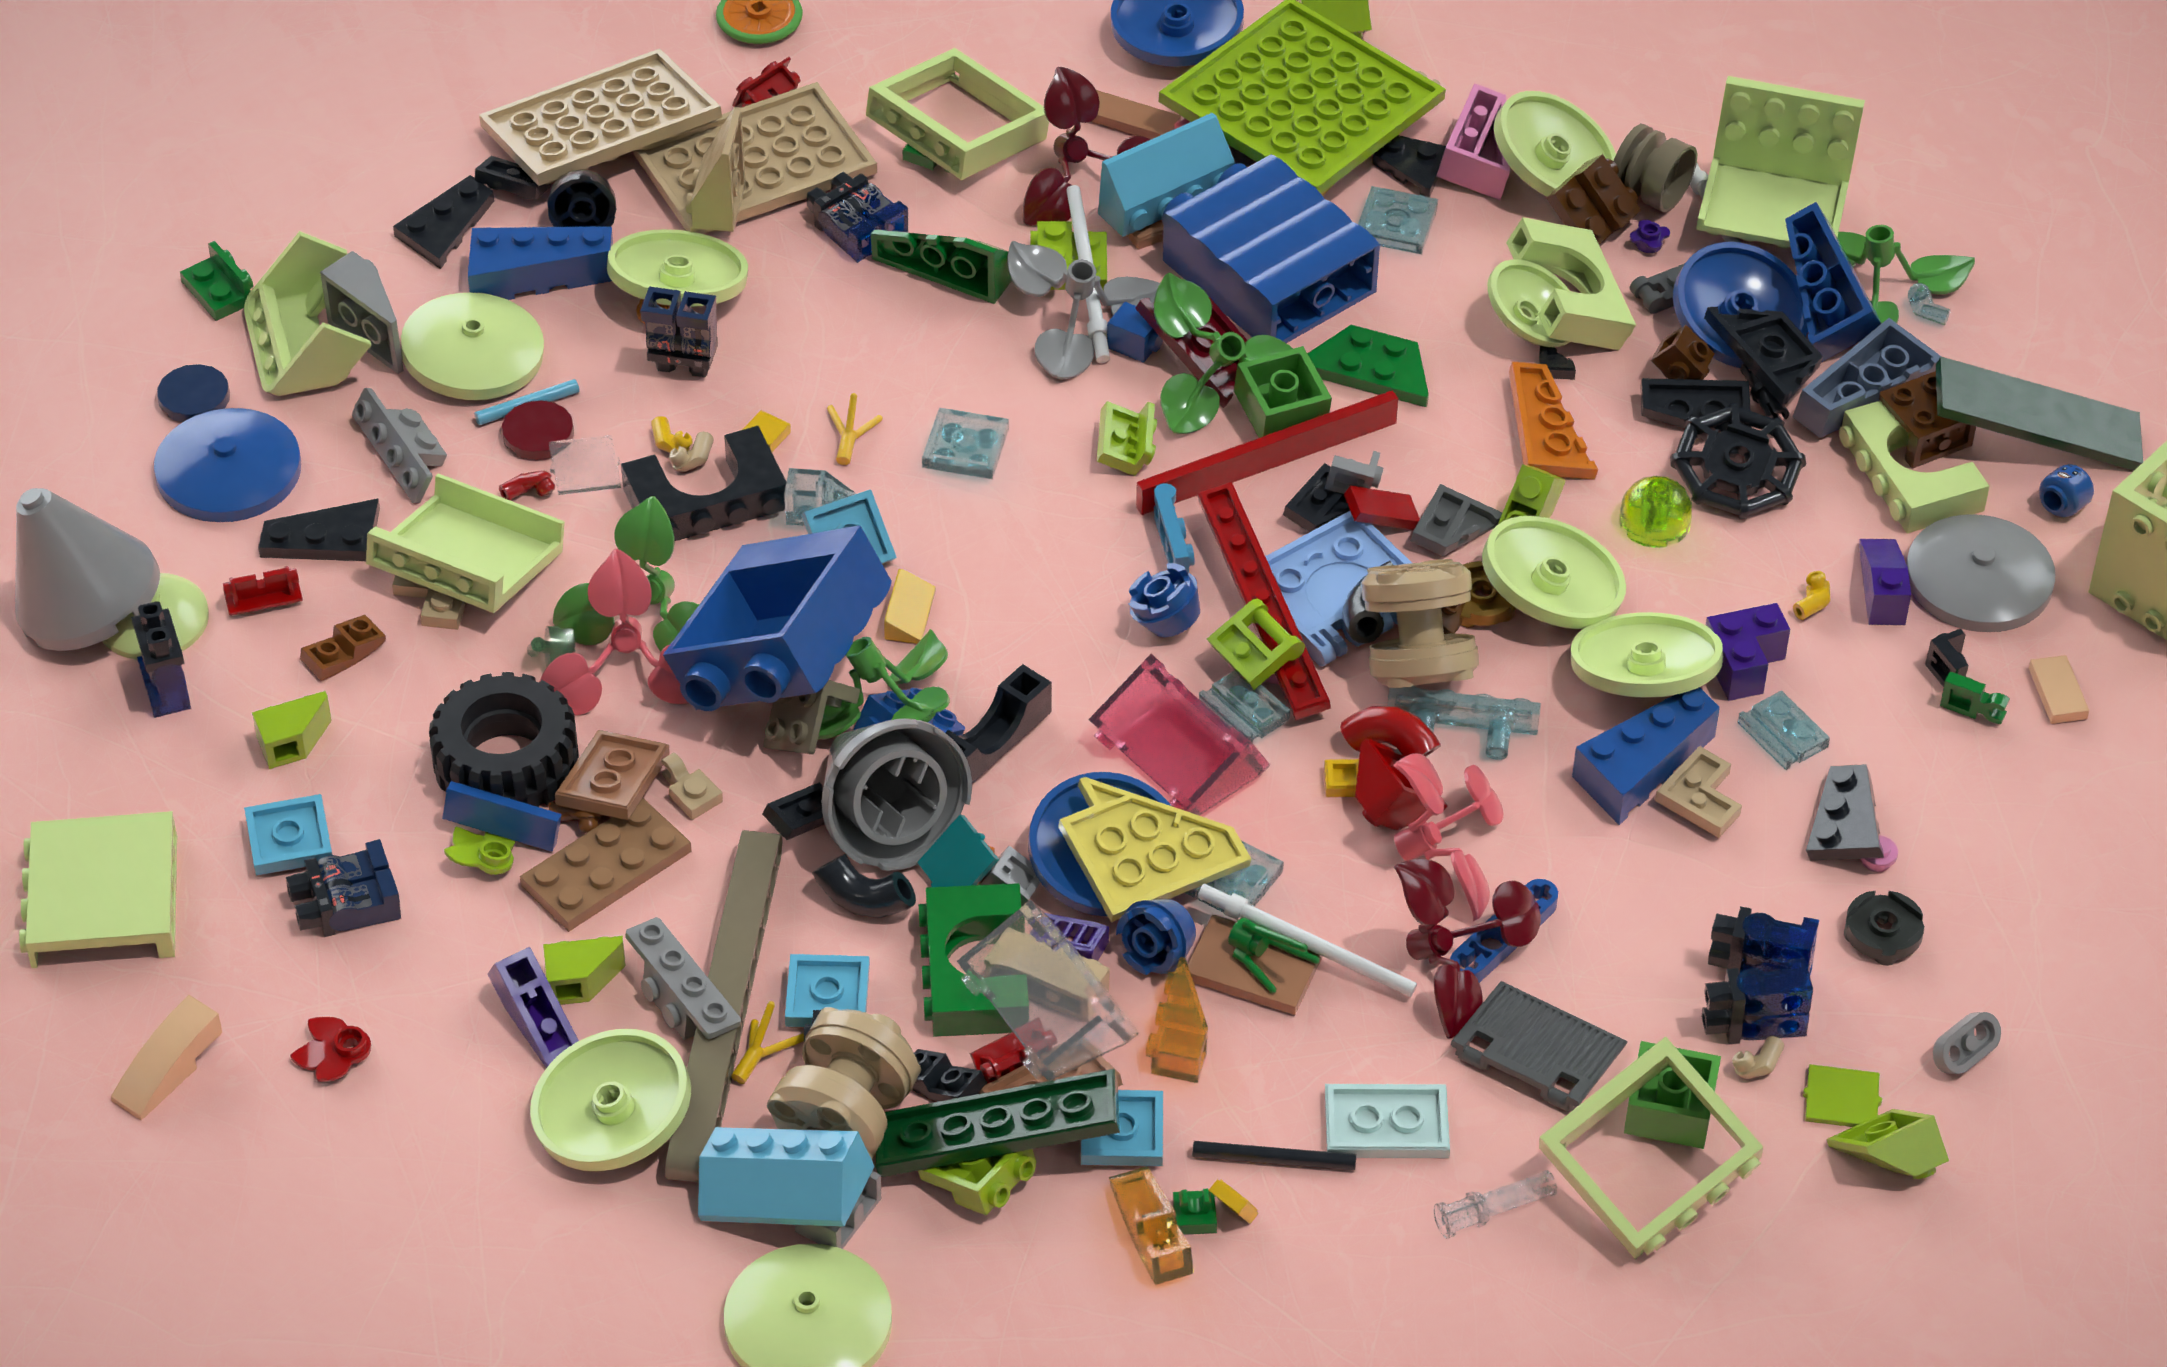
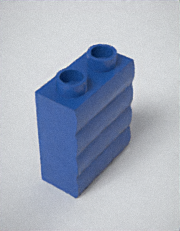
[1162,154,1380,343]
[663,526,892,711]

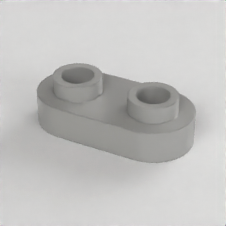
[1933,1012,2001,1074]

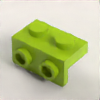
[1097,401,1157,476]

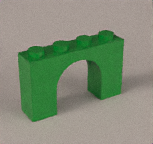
[918,883,1029,1037]

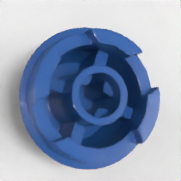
[1128,563,1201,638]
[1116,899,1196,975]

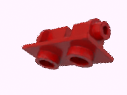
[732,57,801,107]
[222,566,303,616]
[969,1019,1057,1085]

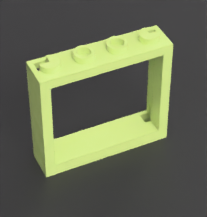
[866,48,1049,180]
[1539,1036,1763,1259]

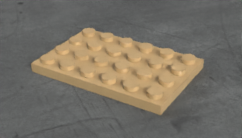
[479,48,722,186]
[633,82,877,234]

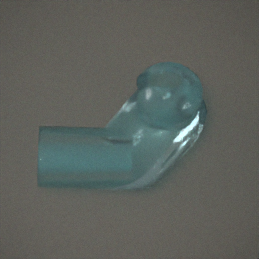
[1908,283,1951,325]

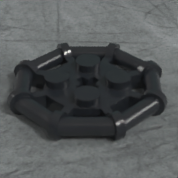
[1670,403,1806,519]

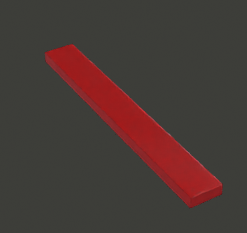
[1136,390,1398,515]
[1197,482,1331,721]

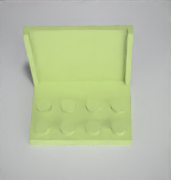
[1696,76,1865,248]
[2088,441,2167,640]

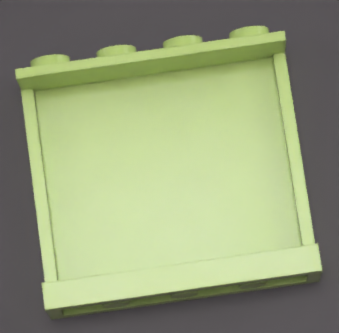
[366,473,565,613]
[19,811,178,968]

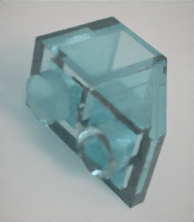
[785,468,857,526]

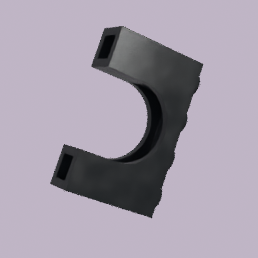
[621,426,789,542]

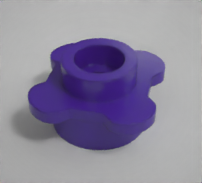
[1630,220,1670,253]

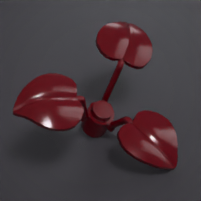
[1023,67,1150,226]
[1394,859,1541,1038]

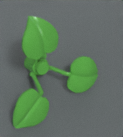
[1838,225,1975,323]
[1154,272,1294,434]
[553,496,699,651]
[818,629,950,739]

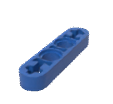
[1450,879,1559,983]

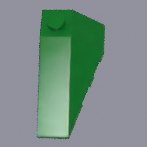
[871,230,1012,304]

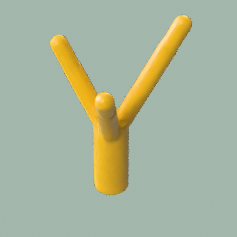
[827,393,883,465]
[731,1001,804,1084]

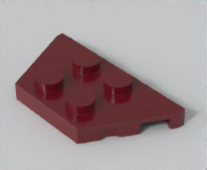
[1135,296,1247,408]

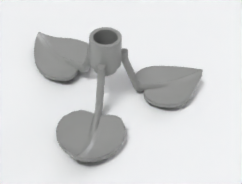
[1007,241,1160,379]

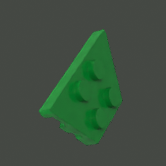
[1307,324,1429,407]

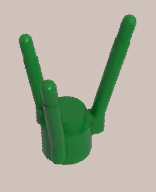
[1228,917,1320,993]

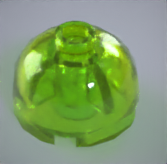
[1619,475,1692,548]

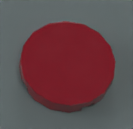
[502,400,574,460]

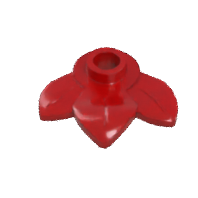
[290,1017,372,1081]

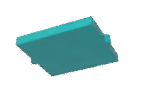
[917,814,999,887]

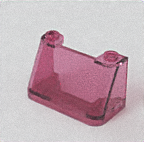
[1088,654,1270,816]

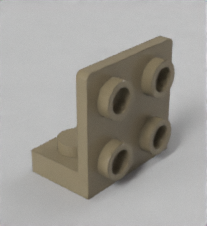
[763,680,860,755]

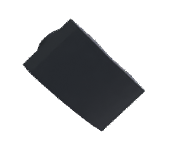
[911,1049,987,1102]

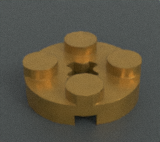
[1460,561,1516,628]

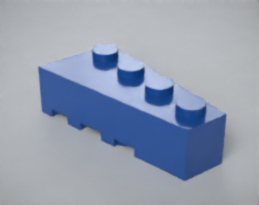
[1785,202,1882,363]
[468,226,613,300]
[1572,687,1720,825]

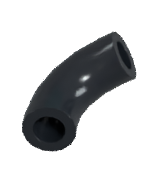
[1342,560,1393,644]
[812,854,916,918]

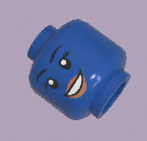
[2039,464,2094,518]

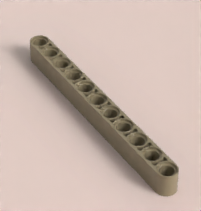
[665,830,783,1183]

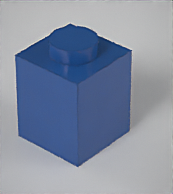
[1107,302,1163,363]

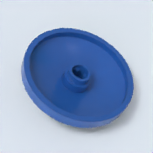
[1111,0,1244,67]
[1673,242,1808,369]
[154,408,301,522]
[1028,772,1171,917]

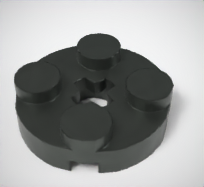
[1844,891,1925,966]

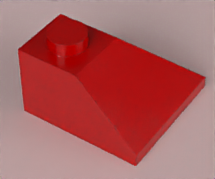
[1355,738,1448,831]

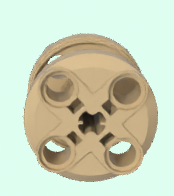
[1361,559,1479,688]
[766,1007,921,1159]

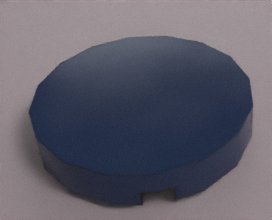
[157,364,230,422]

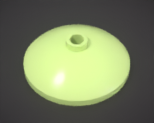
[1487,259,1570,347]
[102,573,209,660]

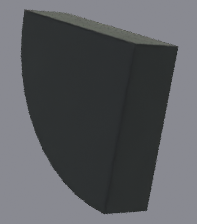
[1539,346,1576,380]

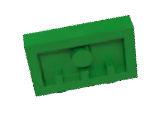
[179,241,254,321]

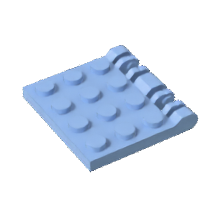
[1265,511,1412,667]

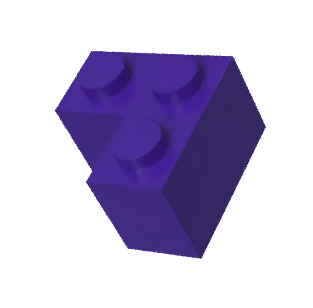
[1706,603,1791,701]

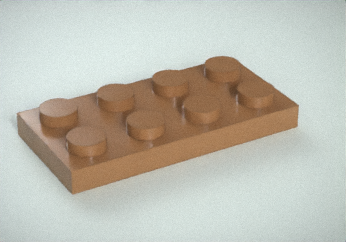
[520,797,692,932]

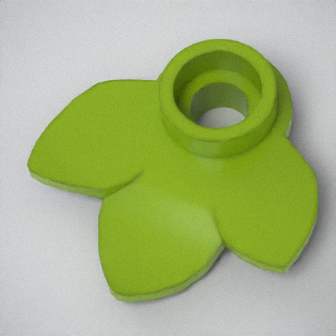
[444,826,515,875]

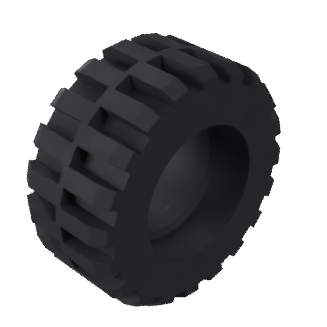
[429,672,579,807]

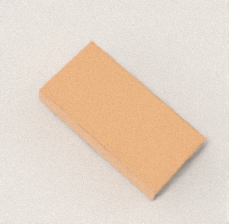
[2028,655,2089,724]

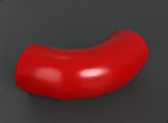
[1340,706,1441,757]

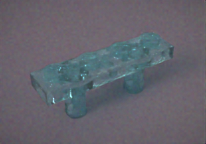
[1387,686,1541,760]

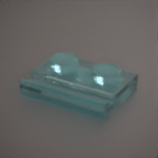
[1199,670,1290,746]
[1738,690,1830,770]

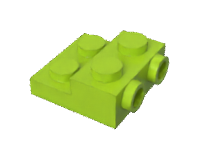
[1030,221,1107,290]
[918,1149,1037,1215]

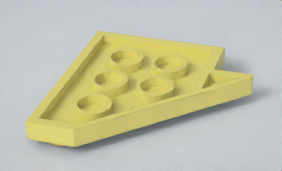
[1058,777,1251,922]

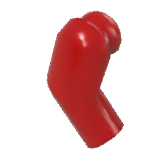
[499,470,555,500]

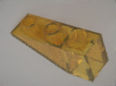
[1146,957,1208,1083]

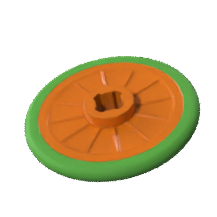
[716,0,803,44]

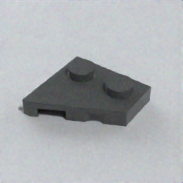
[1410,484,1502,556]

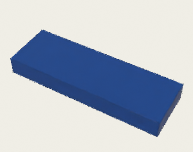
[442,781,562,852]

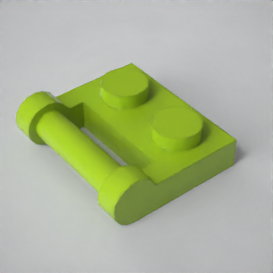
[1207,599,1305,690]

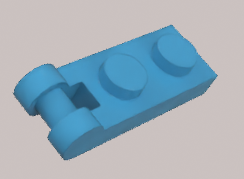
[1154,483,1195,573]

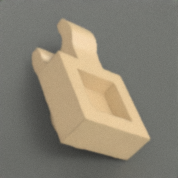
[662,752,723,820]

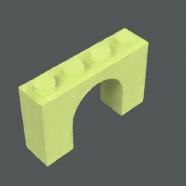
[1506,217,1636,350]
[1839,401,1990,534]

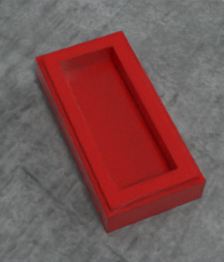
[1344,485,1420,530]

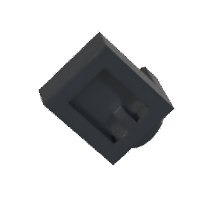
[1925,629,1969,687]

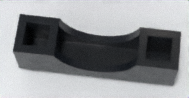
[945,664,1052,783]

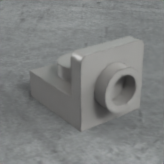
[1325,451,1384,494]
[979,846,1040,906]

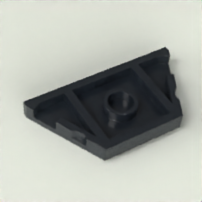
[1704,307,1823,405]

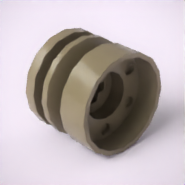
[1614,123,1698,213]

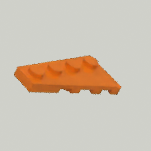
[1509,361,1598,480]

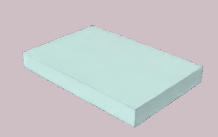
[1325,1084,1450,1158]

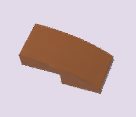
[300,615,386,681]

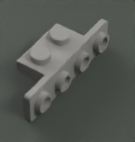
[352,388,447,503]
[625,917,741,1040]

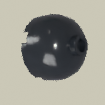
[547,169,617,227]

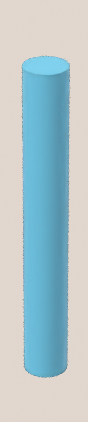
[474,379,580,426]

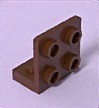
[1879,371,1976,469]

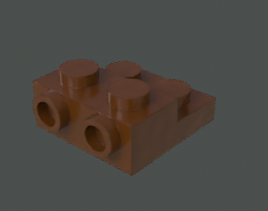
[1546,154,1641,245]

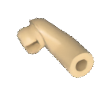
[669,431,714,472]
[1732,1036,1785,1079]

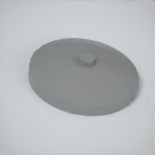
[1906,514,2056,632]

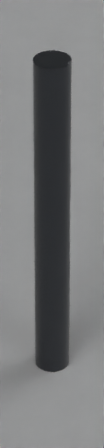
[1192,1140,1357,1170]

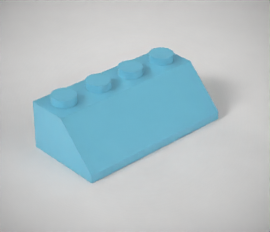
[1098,113,1235,237]
[698,1127,875,1227]

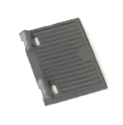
[1451,981,1628,1112]

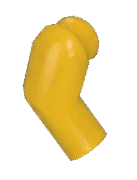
[651,416,693,453]
[1793,571,1830,620]

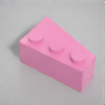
[1436,83,1510,200]

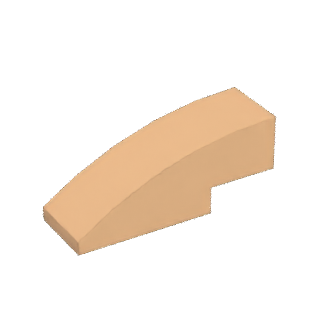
[111,995,223,1121]

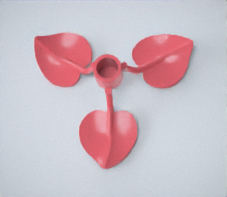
[539,549,688,715]
[1394,753,1504,921]

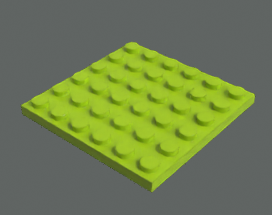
[1158,0,1446,194]

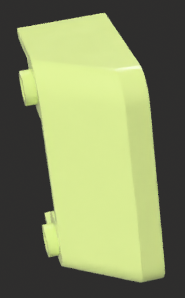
[244,231,371,396]

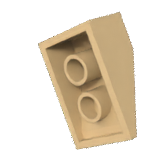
[686,107,746,232]

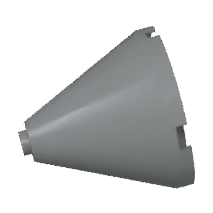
[15,488,160,651]
[822,719,972,871]

